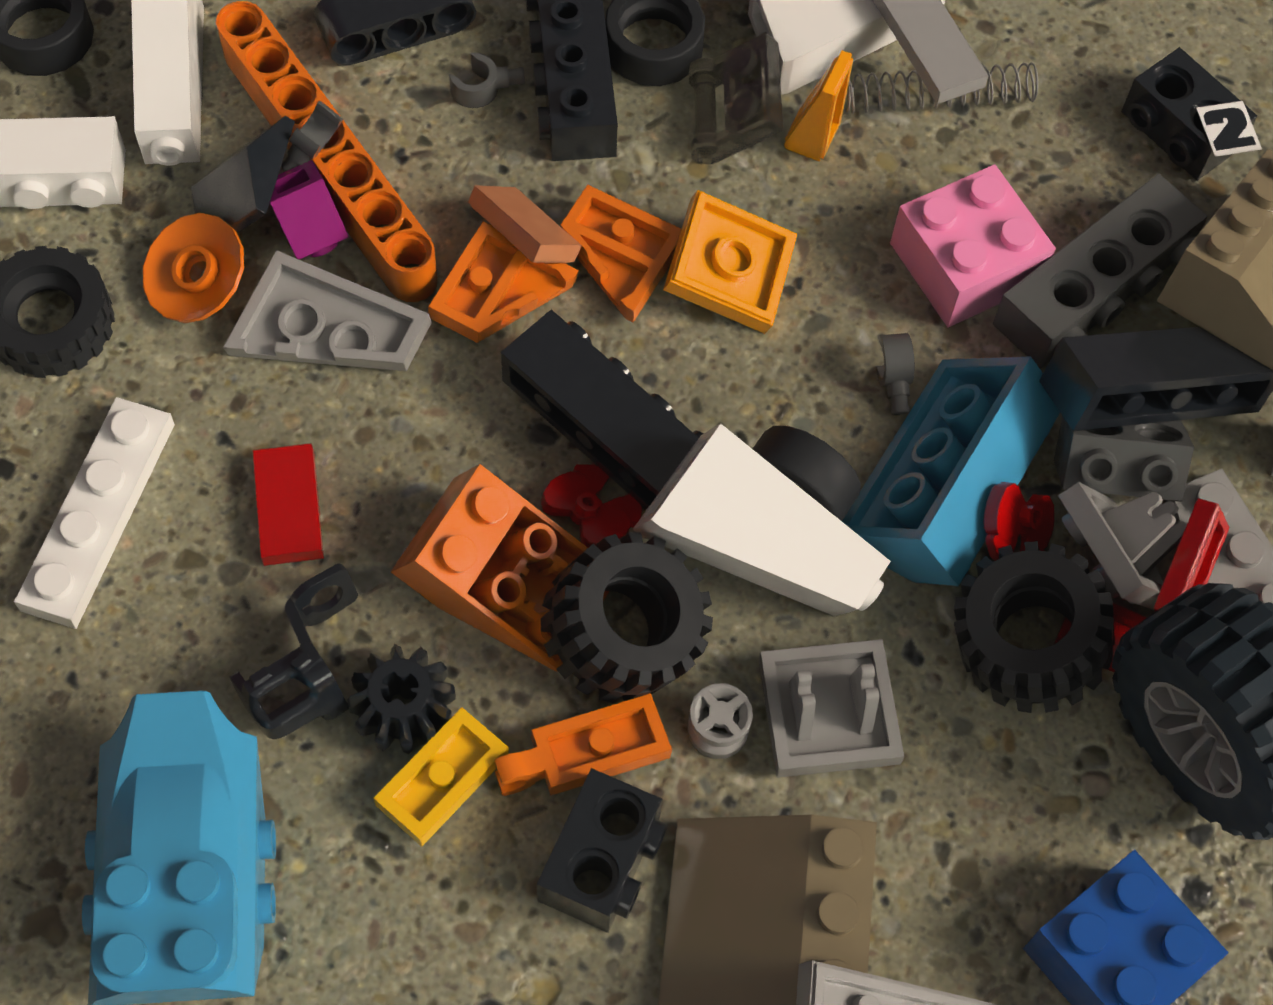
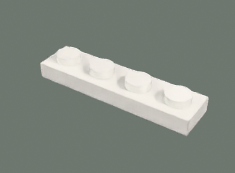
[14,397,175,629]

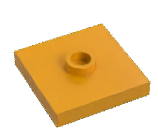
[663,190,797,334]

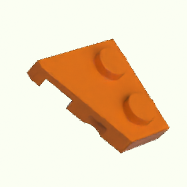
[560,185,681,322]
[428,221,579,343]

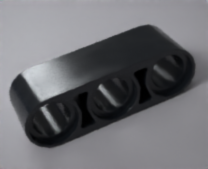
[314,0,477,65]

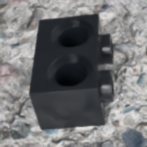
[1121,47,1257,181]
[537,768,668,933]

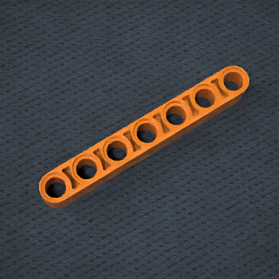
[216,1,438,302]

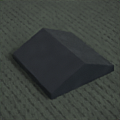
[191,116,295,233]

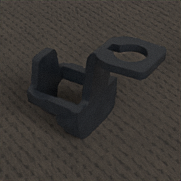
[229,563,358,740]

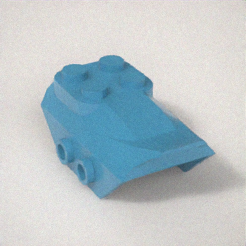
[82,691,276,1005]

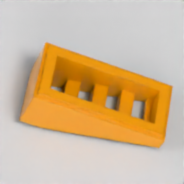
[784,50,853,162]

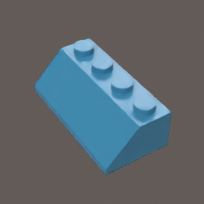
[842,356,1060,586]

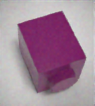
[270,160,349,260]

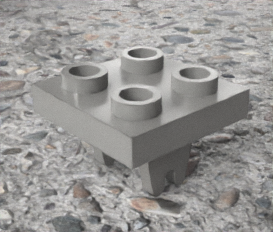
[1058,482,1187,610]
[759,639,904,778]

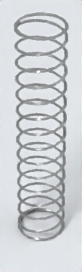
[843,62,1038,114]

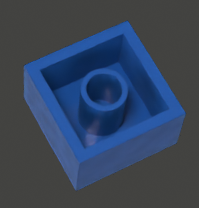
[1023,849,1229,1005]

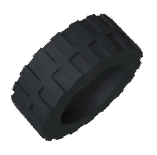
[0,246,115,378]

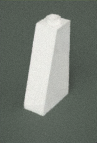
[131,0,204,166]
[748,0,945,95]
[633,424,891,617]

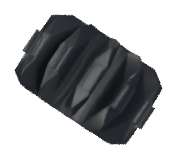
[347,644,456,755]

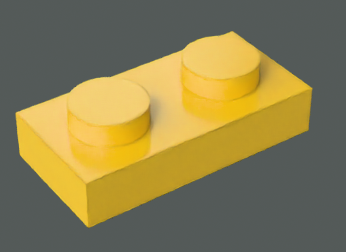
[373,707,509,847]

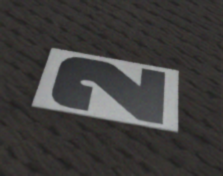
[1196,101,1262,157]

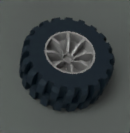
[1112,583,1273,840]

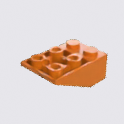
[391,464,609,672]

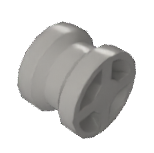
[687,683,753,759]

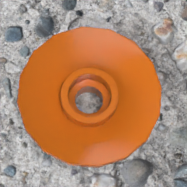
[143,213,244,323]

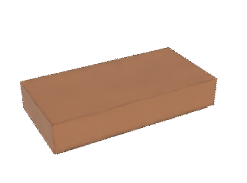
[468,185,582,263]

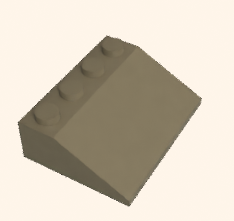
[1157,149,1273,370]
[658,815,877,1005]

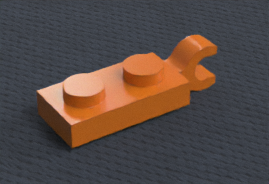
[495,693,672,796]

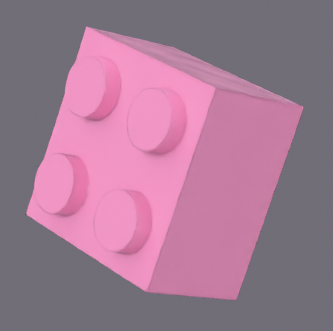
[890,164,1056,328]

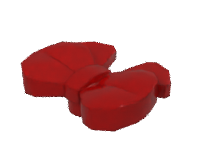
[541,464,642,548]
[984,482,1054,561]

